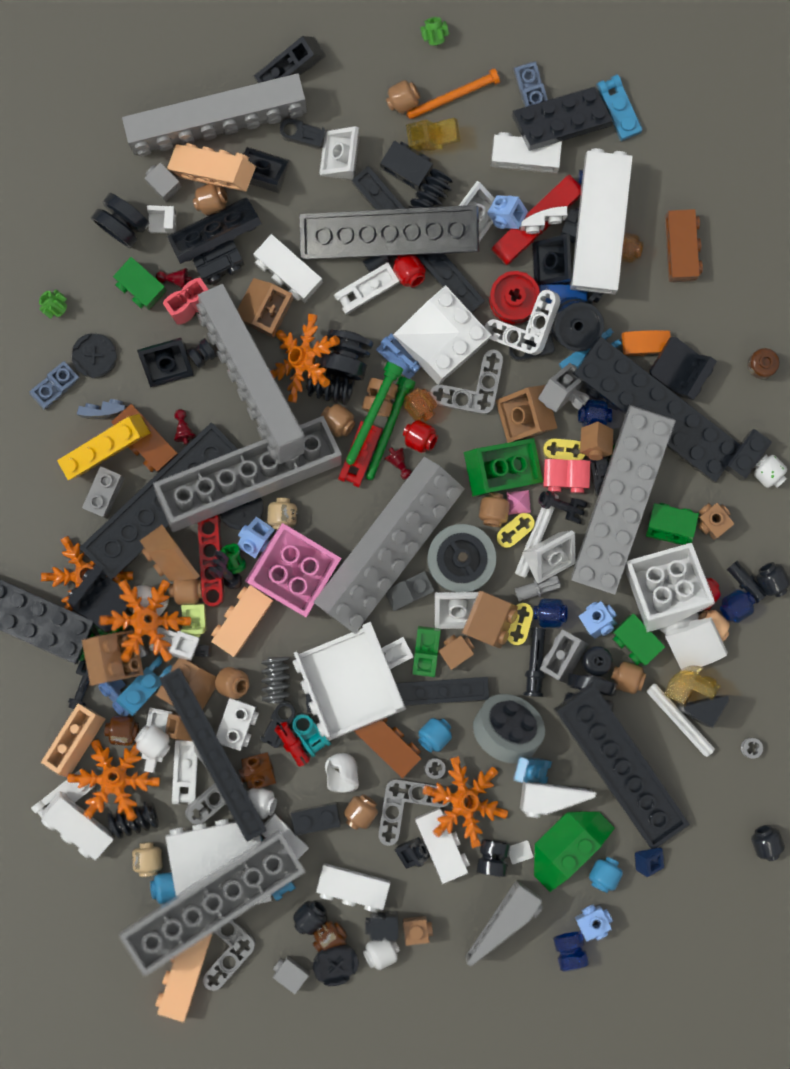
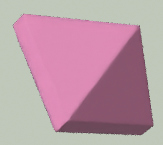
[506,490,531,515]

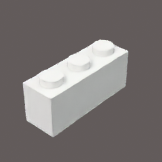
[491,132,562,173]
[253,234,323,302]
[42,791,114,861]
[415,807,470,884]
[316,863,390,912]

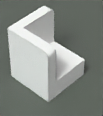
[147,206,176,234]

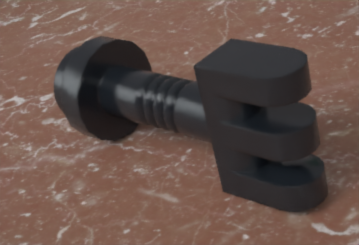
[538,491,587,524]
[208,550,242,589]
[68,660,90,709]

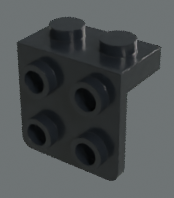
[649,336,717,400]
[67,565,129,632]

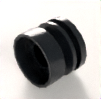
[318,330,373,381]

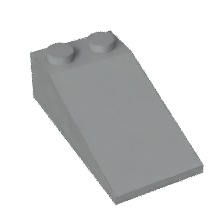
[465,880,543,966]

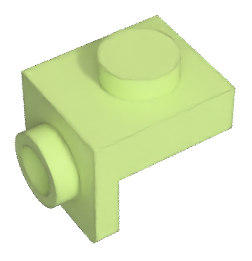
[181,603,206,637]

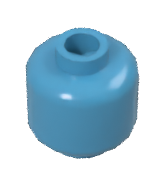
[418,718,452,752]
[589,857,623,893]
[150,872,176,904]

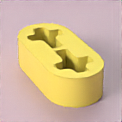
[543,439,585,460]
[496,513,535,548]
[508,603,533,645]

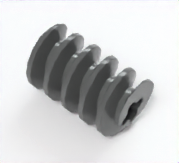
[261,657,291,703]

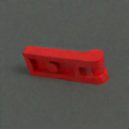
[338,421,382,488]

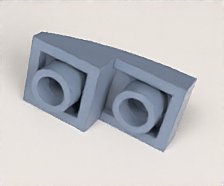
[513,61,547,107]
[29,361,79,410]
[77,399,127,419]

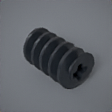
[409,169,453,208]
[306,372,355,406]
[108,801,159,839]

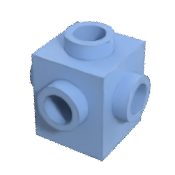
[487,195,528,229]
[237,517,275,558]
[579,601,618,639]
[575,904,613,941]

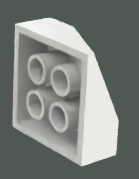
[393,285,491,385]
[626,543,714,632]

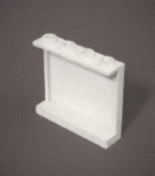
[293,622,406,741]
[165,819,272,904]

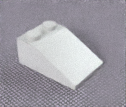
[520,783,596,818]

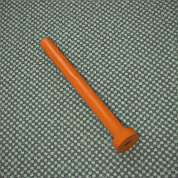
[407,68,500,119]

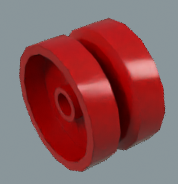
[489,271,540,325]

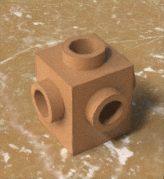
[697,503,735,540]

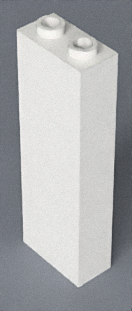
[570,149,632,295]

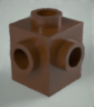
[239,752,276,790]

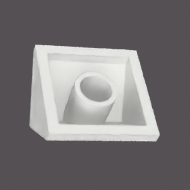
[319,126,359,180]
[459,181,495,242]
[522,530,575,584]
[434,592,479,629]

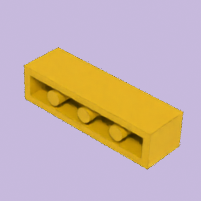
[57,414,150,480]

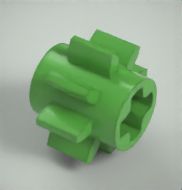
[420,17,449,45]
[39,289,67,319]

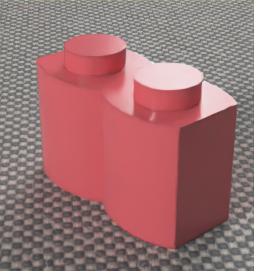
[163,278,209,325]
[543,459,590,493]

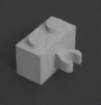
[538,363,589,412]

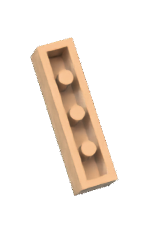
[167,143,256,192]
[156,932,213,1022]

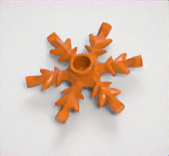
[270,314,340,403]
[41,536,133,611]
[99,579,191,662]
[67,739,160,821]
[423,756,508,848]

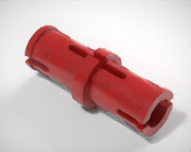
[274,722,310,767]

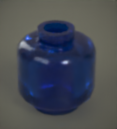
[578,400,612,427]
[720,589,755,623]
[533,598,568,628]

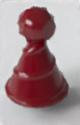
[156,268,192,289]
[174,409,196,445]
[384,447,412,480]

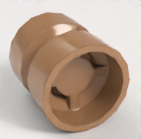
[362,378,398,417]

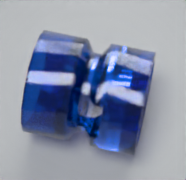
[553,931,589,971]

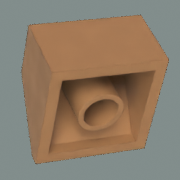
[495,385,558,443]
[140,525,200,581]
[462,591,518,648]
[156,658,217,710]

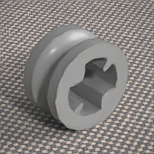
[741,738,763,759]
[425,758,446,779]

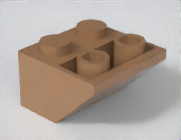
[237,278,294,338]
[82,630,144,686]

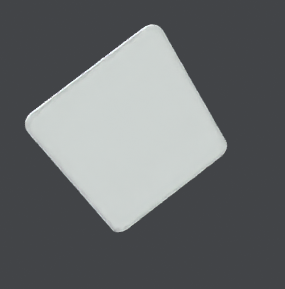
[509,841,533,864]

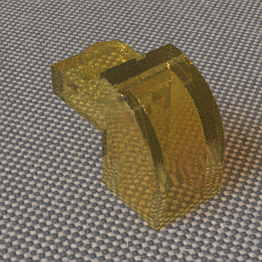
[406,118,460,151]
[664,665,721,705]

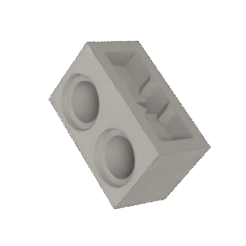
[82,466,125,519]

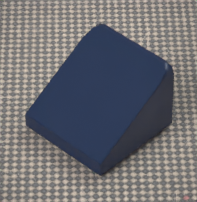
[635,848,664,877]

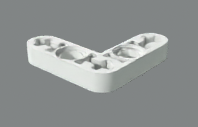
[485,290,560,355]

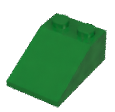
[463,438,543,497]

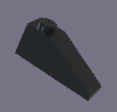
[254,36,326,83]

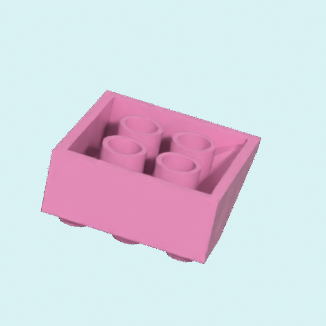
[245,523,341,617]

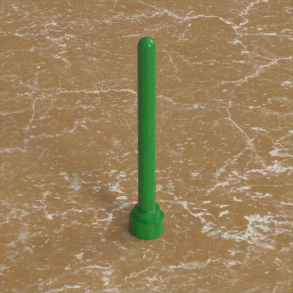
[346,362,404,465]
[366,376,416,480]

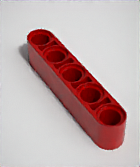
[491,174,582,266]
[198,514,225,607]

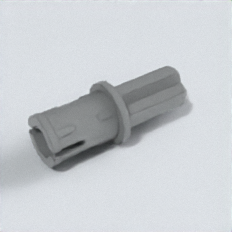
[514,576,561,602]

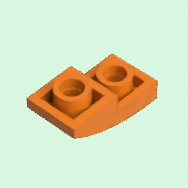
[622,330,670,356]

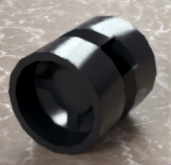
[477,839,511,877]

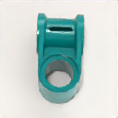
[293,713,331,757]

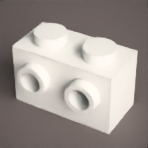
[216,698,259,751]

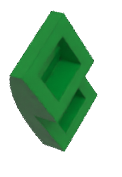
[412,626,441,677]

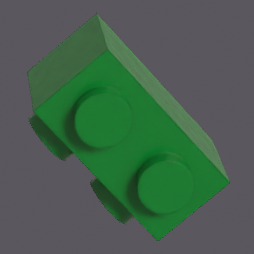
[113,257,167,310]
[646,503,699,545]
[611,614,665,666]

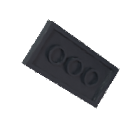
[512,86,613,151]
[167,197,262,264]

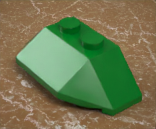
[534,811,615,892]

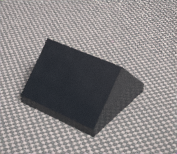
[243,147,289,193]
[532,234,572,287]
[137,337,194,388]
[676,694,729,728]

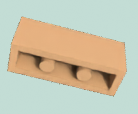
[211,585,274,657]
[41,703,106,777]

